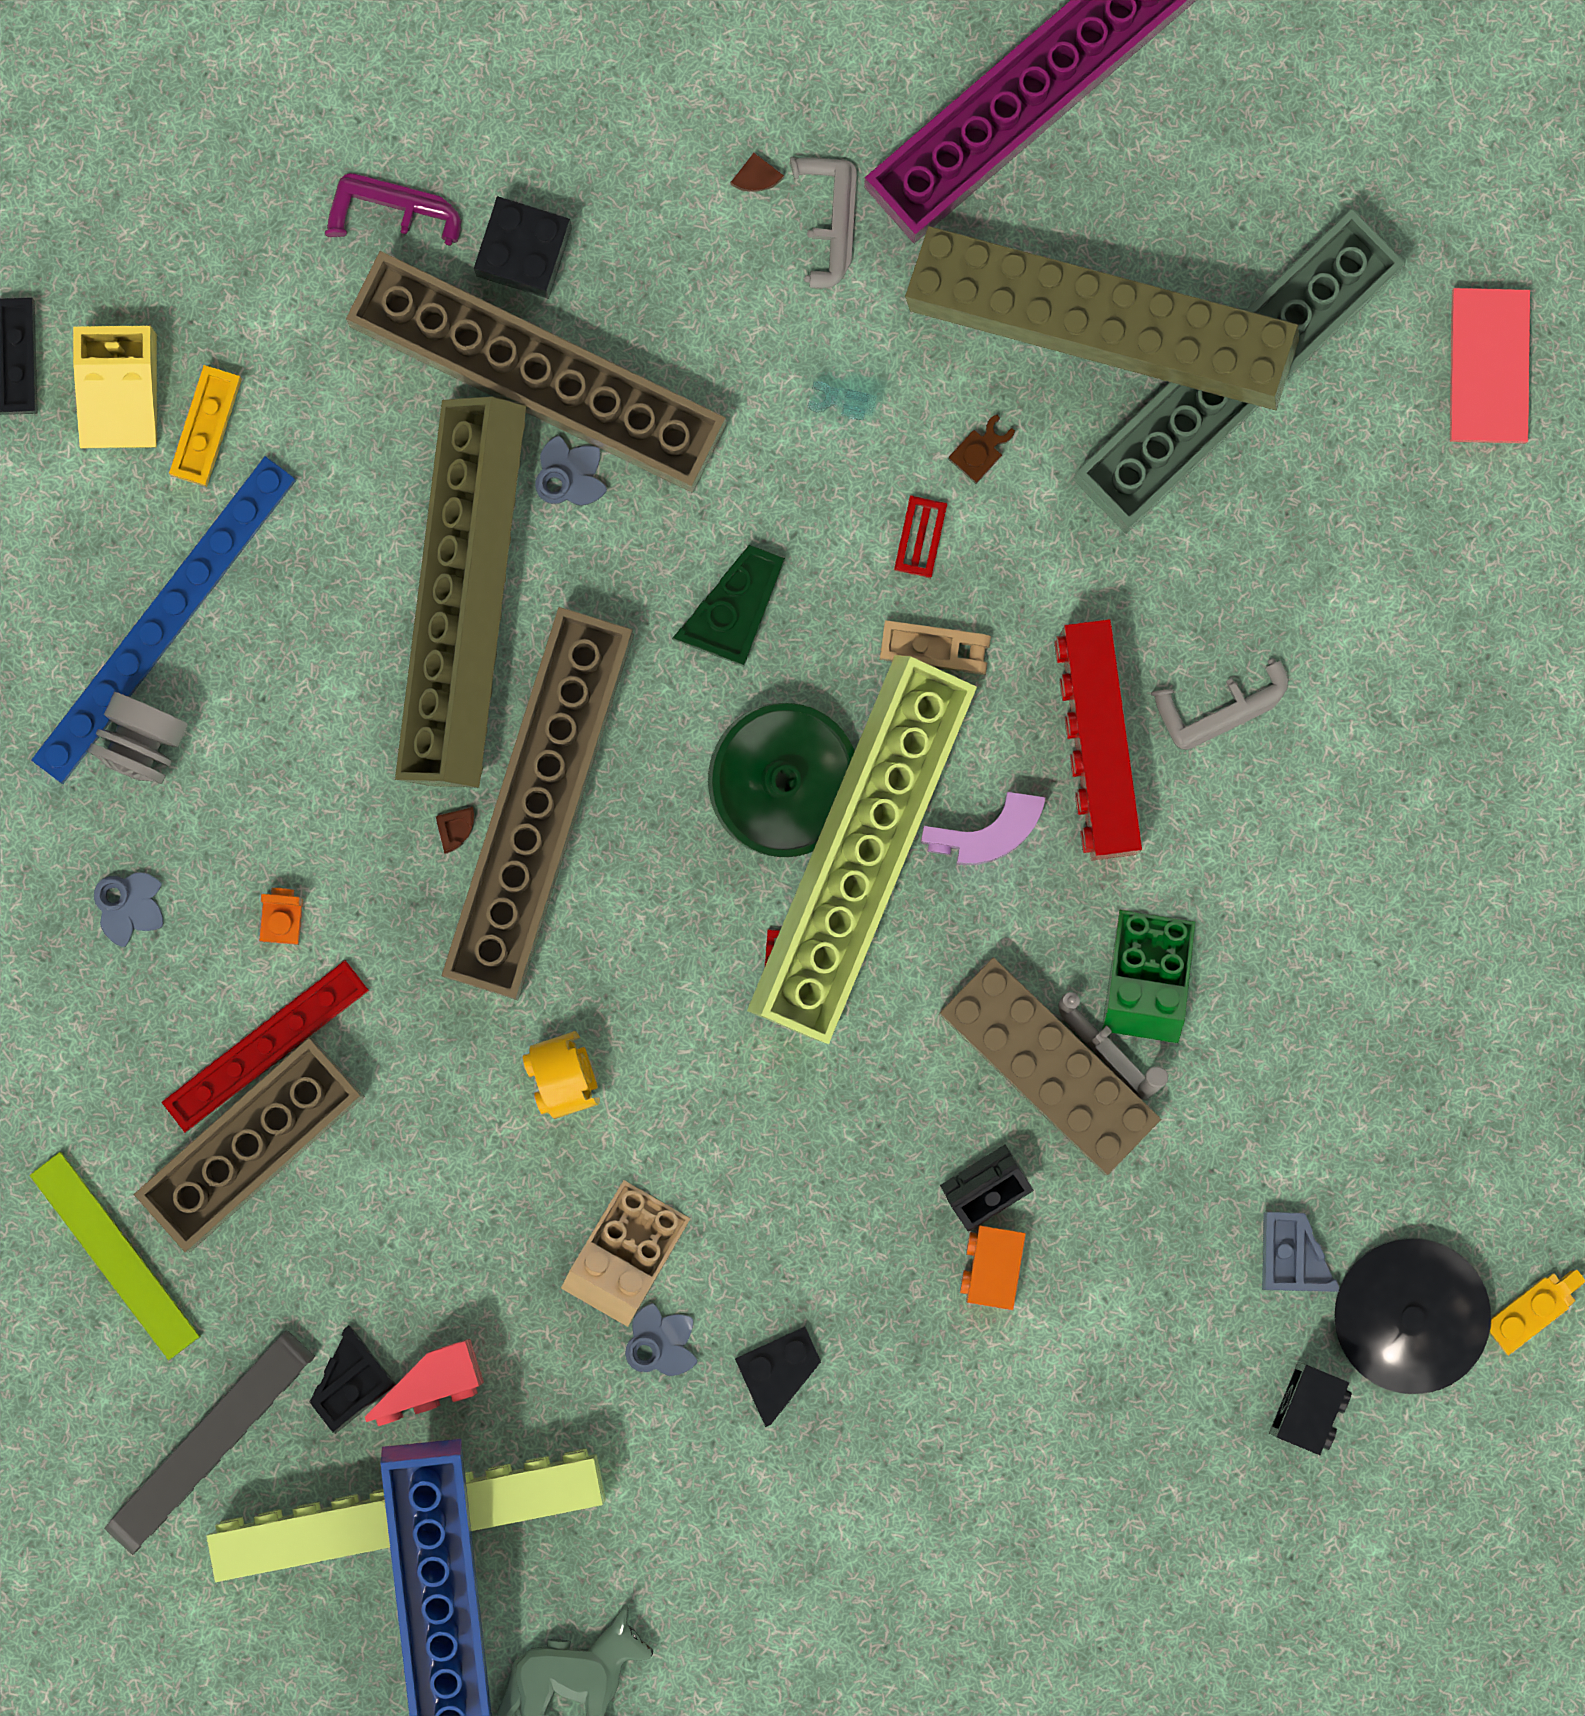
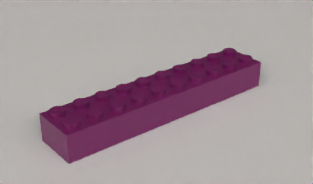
[864,0,1197,244]

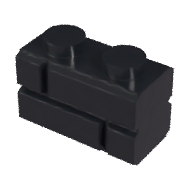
[940,1144,1034,1232]

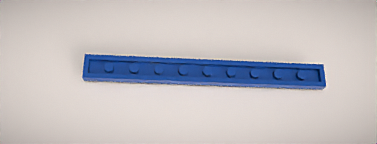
[31,456,297,784]

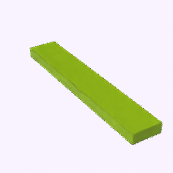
[29,1152,201,1361]

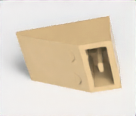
[561,1180,691,1327]

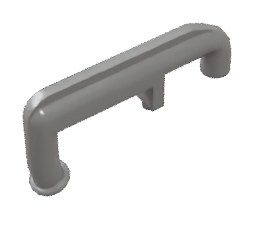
[790,157,857,288]
[1151,658,1288,750]
[1058,992,1168,1100]

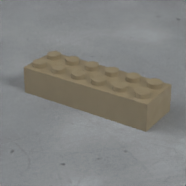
[938,957,1162,1175]
[133,1038,365,1253]

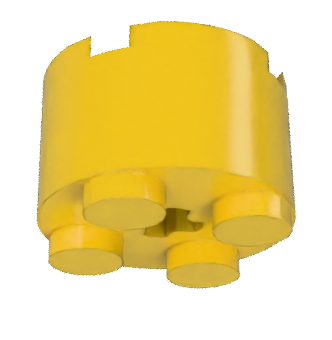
[522,1031,600,1119]

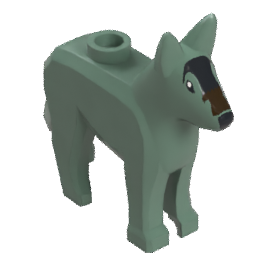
[497,1605,654,1716]

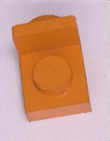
[259,888,303,945]

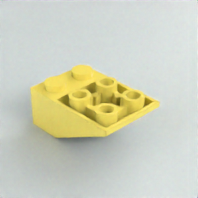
[73,326,157,449]

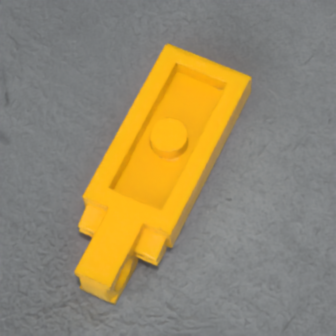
[1490,1269,1585,1356]

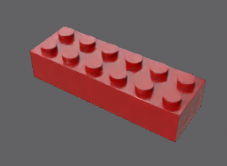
[1054,619,1142,861]

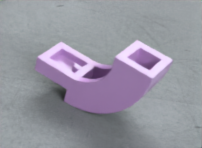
[921,792,1045,865]

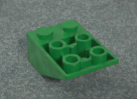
[1102,910,1196,1043]

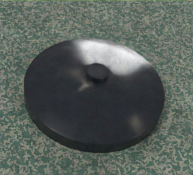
[1334,1238,1491,1394]

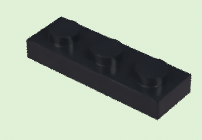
[0,298,38,415]

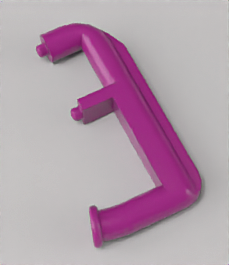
[324,173,462,246]

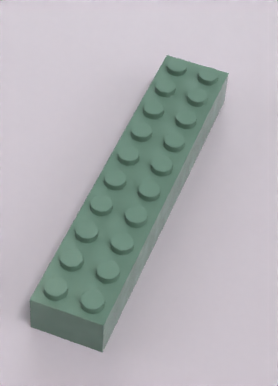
[1073,209,1405,534]

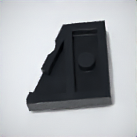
[735,1326,821,1427]

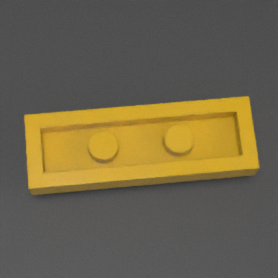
[169,365,242,487]

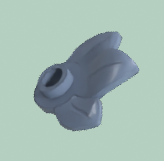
[535,436,607,506]
[94,872,164,947]
[625,1303,698,1376]

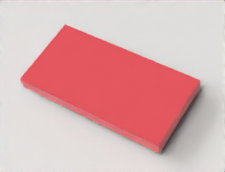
[1450,288,1530,444]

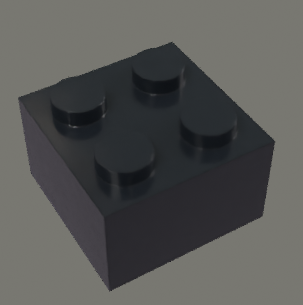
[474,196,572,299]
[1269,1362,1352,1455]

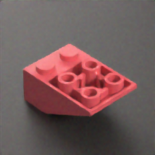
[365,1339,484,1426]

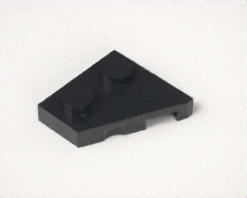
[309,1325,396,1434]

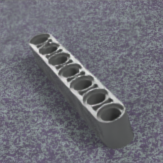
[104,1330,315,1555]

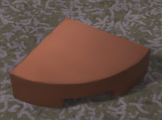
[730,153,784,192]
[435,807,474,854]

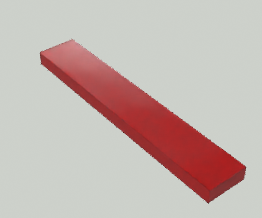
[161,960,369,1133]

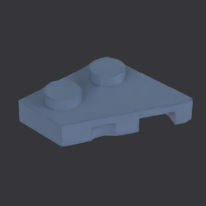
[1262,1212,1339,1292]

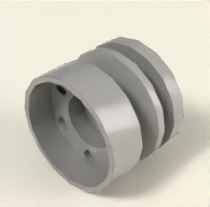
[88,692,188,784]

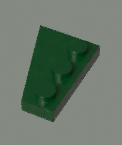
[672,545,785,667]

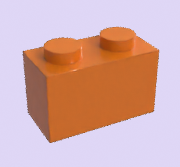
[960,1225,1026,1310]

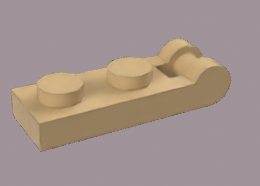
[879,620,991,675]

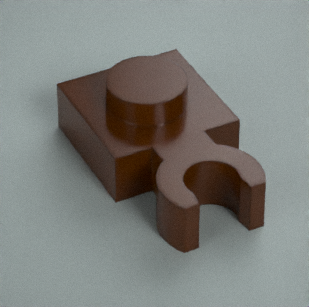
[948,415,1015,484]

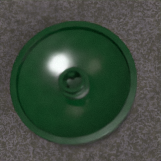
[708,703,855,857]

